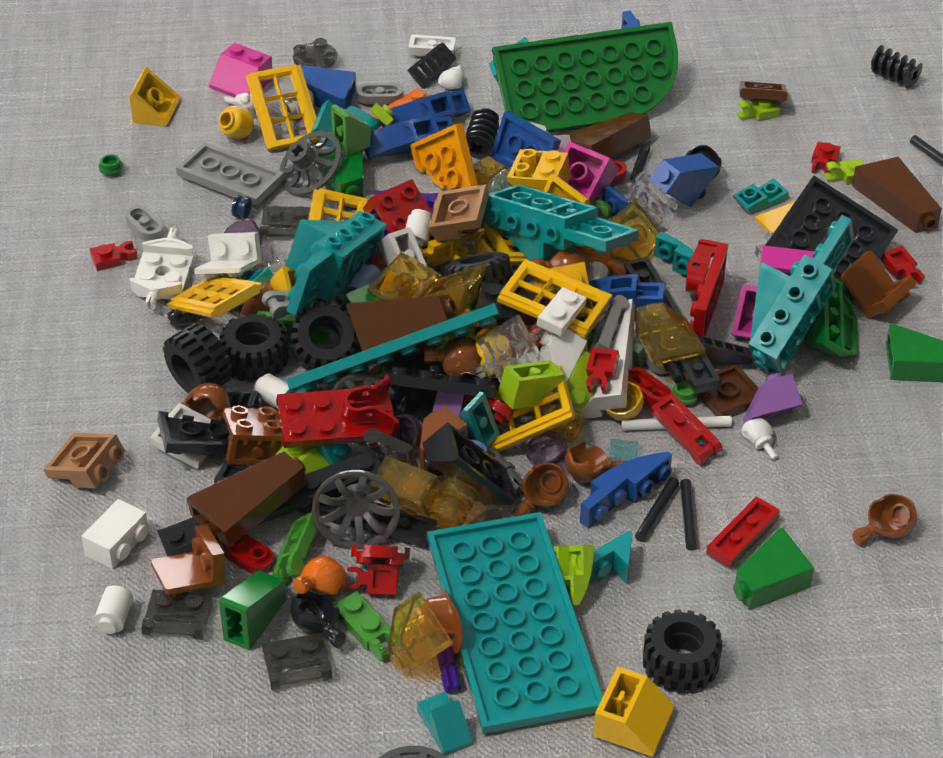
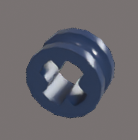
[231,195,252,219]

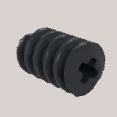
[871,45,923,88]
[466,108,499,159]

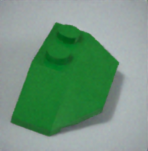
[804,277,859,357]

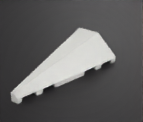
[575,299,635,419]

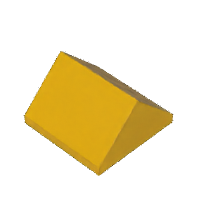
[129,66,181,127]

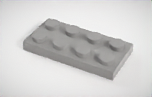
[176,142,284,207]

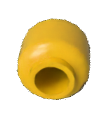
[219,106,254,140]

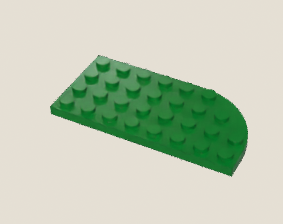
[492,22,678,133]

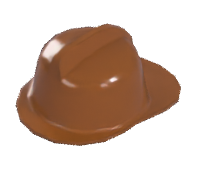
[415,590,463,654]

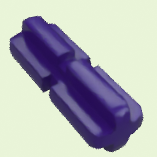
[437,644,461,694]

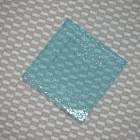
[609,439,638,462]

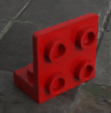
[362,179,433,234]

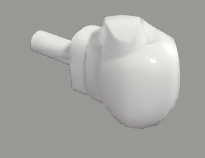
[438,65,464,89]
[224,93,257,117]
[741,418,778,460]

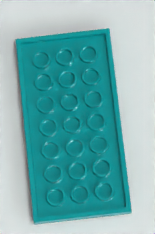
[427,512,603,734]

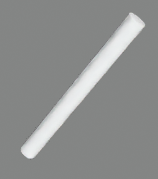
[621,416,732,431]

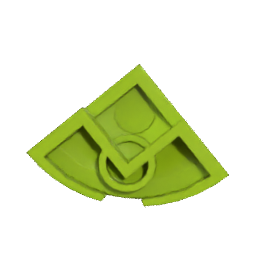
[553,545,594,605]

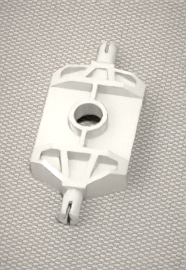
[130,227,194,310]

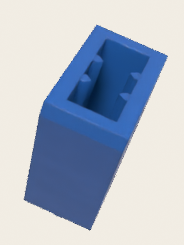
[301,65,357,109]
[649,153,720,207]

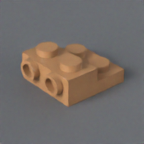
[428,185,489,242]
[43,433,125,488]

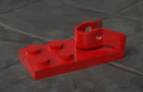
[685,239,729,339]
[276,375,400,448]

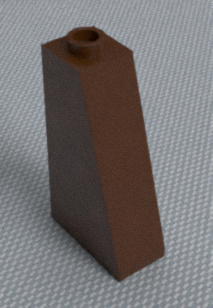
[566,112,652,159]
[852,156,942,233]
[346,295,457,351]
[186,451,307,548]

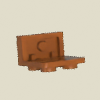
[841,251,917,318]

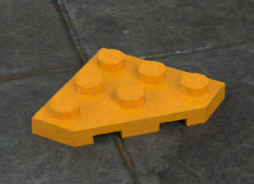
[410,123,478,190]

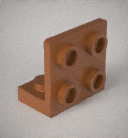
[222,406,283,465]
[151,524,225,594]

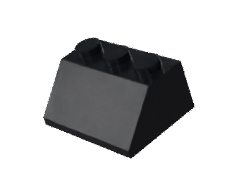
[422,422,515,506]

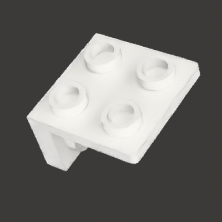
[194,232,262,278]

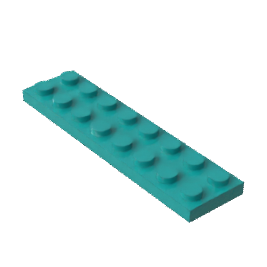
[286,303,501,392]

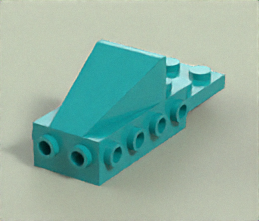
[485,184,639,262]
[285,211,387,316]
[748,215,854,374]

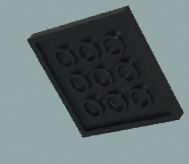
[765,175,898,302]

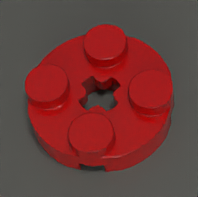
[351,545,411,566]

